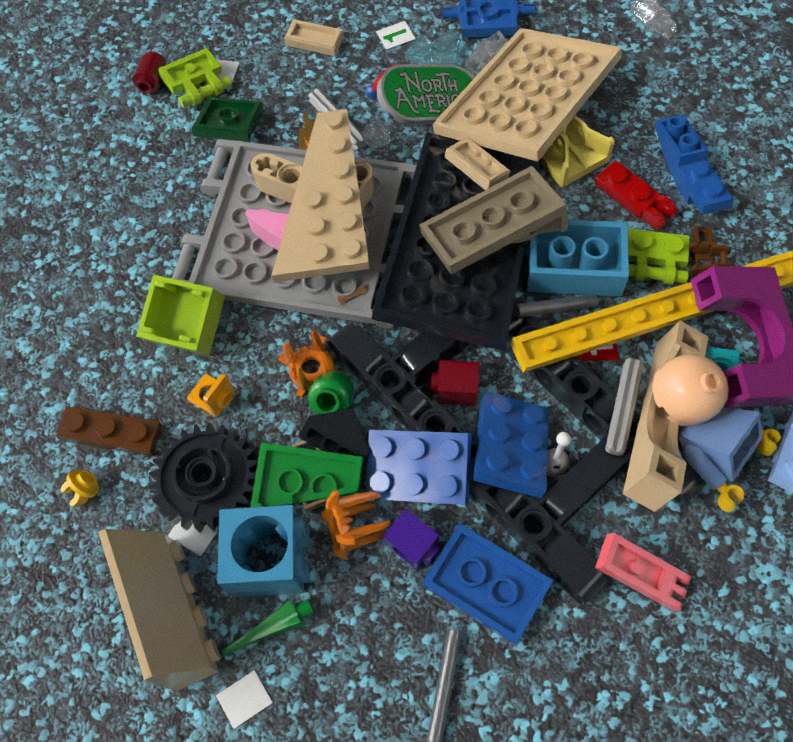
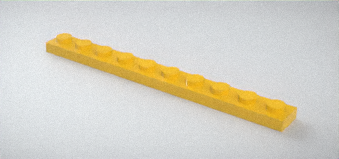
[510,250,793,373]

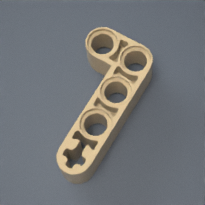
[250,153,374,212]

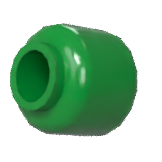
[308,370,355,414]

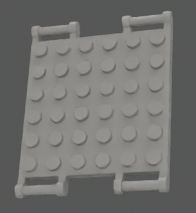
[171,139,417,329]

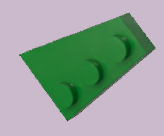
[250,442,364,508]

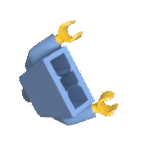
[677,407,781,512]

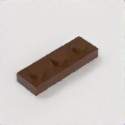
[55,406,162,456]

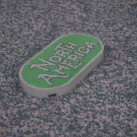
[377,64,474,125]

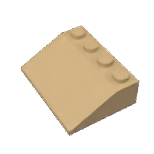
[98,529,220,691]

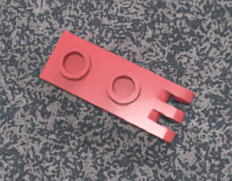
[595,533,691,612]

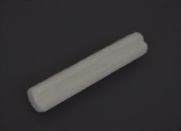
[308,88,367,151]
[605,358,643,456]

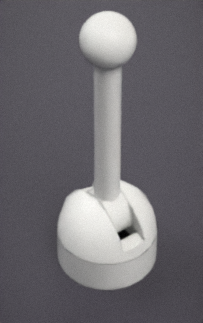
[547,432,571,478]

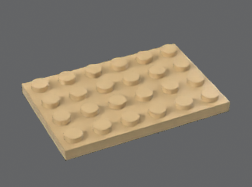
[433,28,622,162]

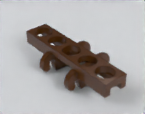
[689,226,733,277]

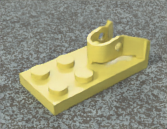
[540,115,614,188]

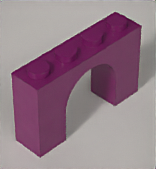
[691,266,793,408]

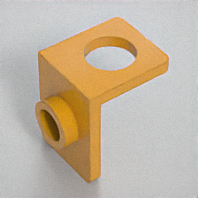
[187,373,236,418]

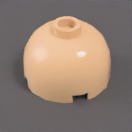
[652,354,729,426]

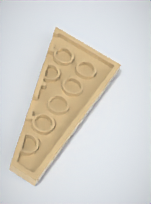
[271,109,370,282]

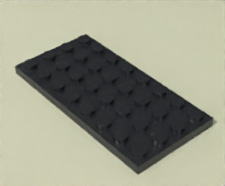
[371,132,541,351]

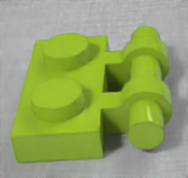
[158,48,232,108]
[627,228,690,285]

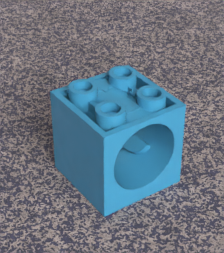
[217,505,310,598]

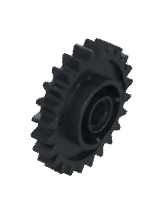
[149,423,258,533]

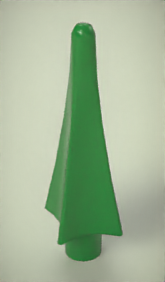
[221,599,315,656]

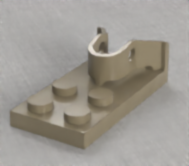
[419,166,568,275]

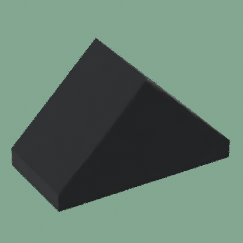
[298,408,369,459]

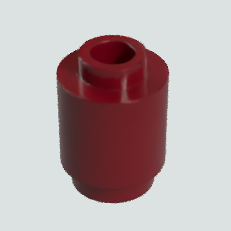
[132,51,166,94]

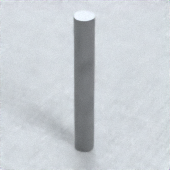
[513,294,598,317]
[426,629,462,742]

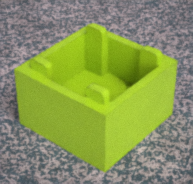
[136,274,225,356]

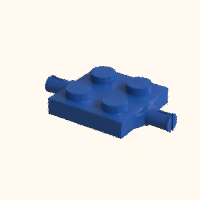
[442,0,535,38]

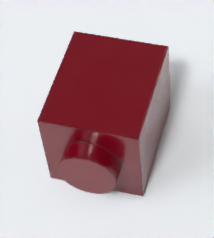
[431,360,479,406]

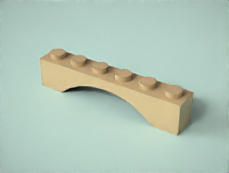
[623,321,708,512]

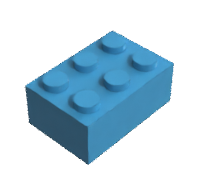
[527,220,629,296]

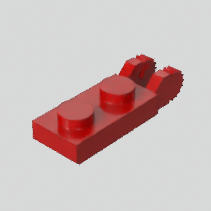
[594,160,679,229]

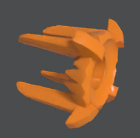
[278,330,345,397]
[322,490,391,560]

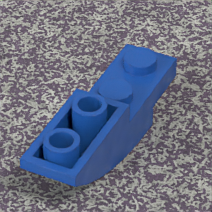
[655,114,734,215]

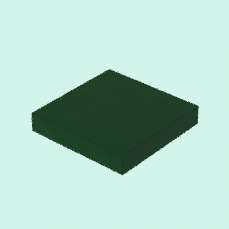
[192,97,264,142]

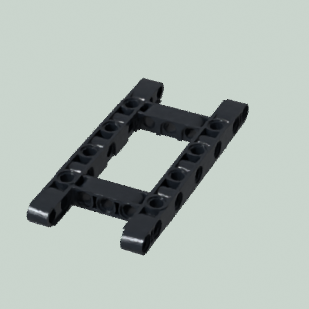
[327,303,707,605]

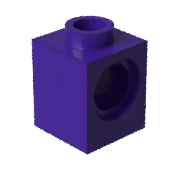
[383,509,441,571]

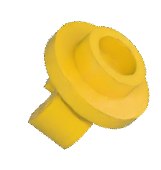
[61,469,99,506]

